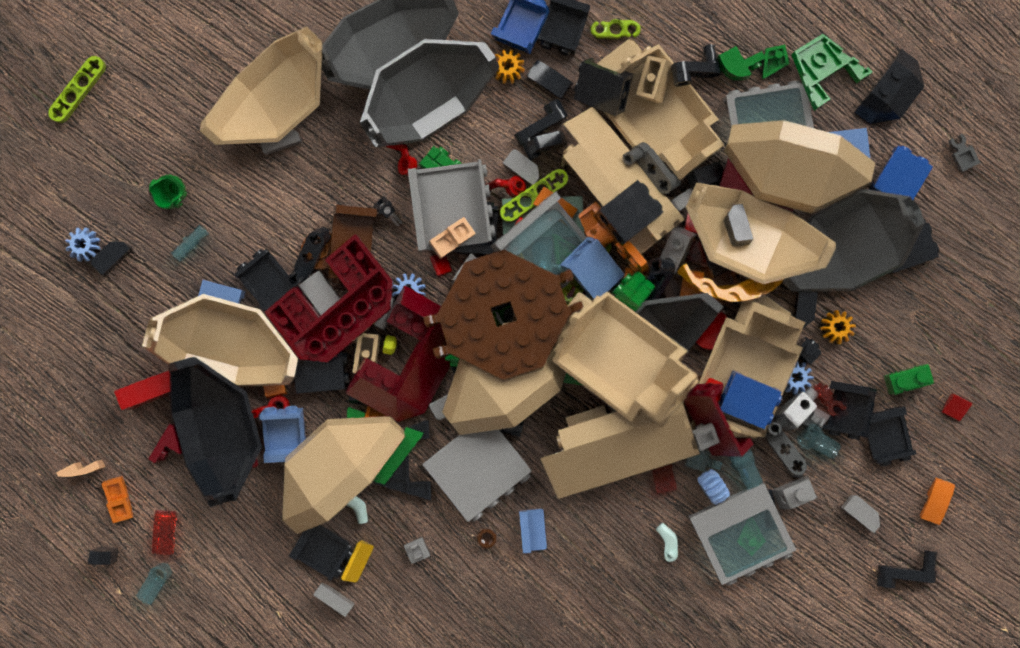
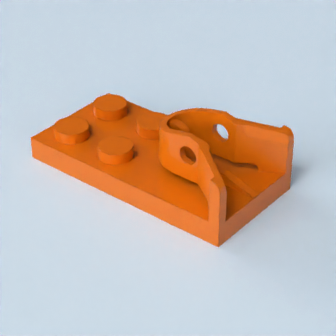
[578,201,649,276]

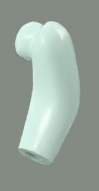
[347,496,368,524]
[656,522,678,562]

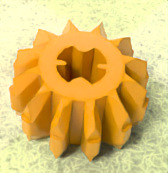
[495,50,525,84]
[820,310,856,345]

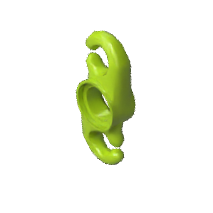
[591,19,641,39]

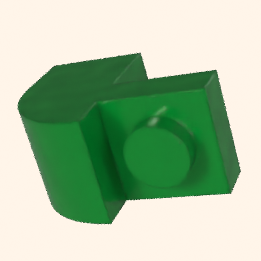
[717,46,765,81]

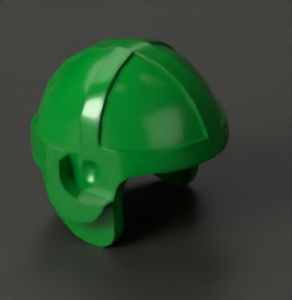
[149,174,187,209]

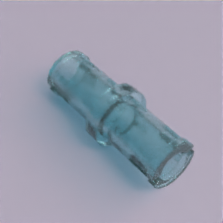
[171,224,209,262]

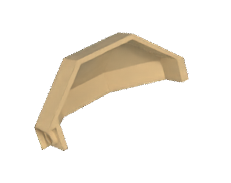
[200,26,322,145]
[724,120,875,214]
[686,183,836,284]
[142,294,298,387]
[442,322,566,435]
[282,416,405,534]

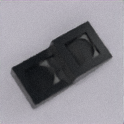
[526,59,573,100]

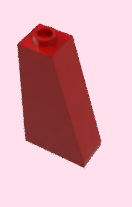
[114,370,170,410]

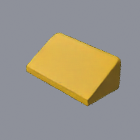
[341,540,374,583]

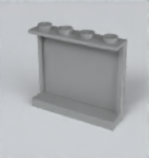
[408,159,496,252]
[422,429,532,522]

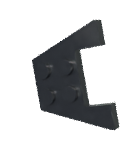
[371,420,432,500]

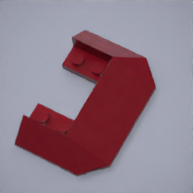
[265,234,393,363]
[345,285,450,422]

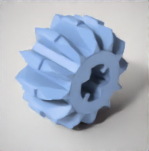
[65,227,101,262]
[392,274,426,297]
[785,361,813,395]
[698,469,730,505]

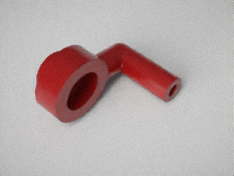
[386,144,417,176]
[485,176,526,197]
[252,395,290,418]

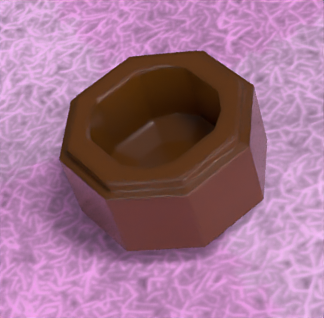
[477,528,496,548]

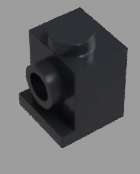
[797,336,822,365]

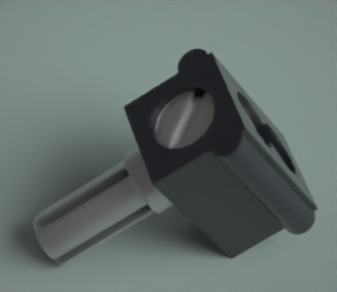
[373,196,402,226]

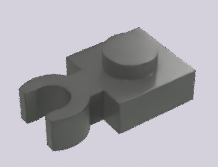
[948,134,981,173]

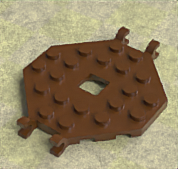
[423,249,583,381]

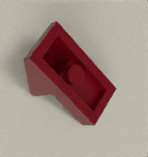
[148,424,182,463]

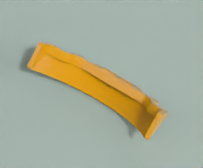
[677,264,784,302]

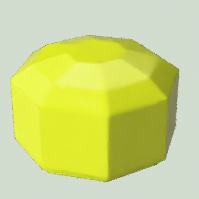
[382,335,397,355]

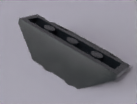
[854,49,924,125]

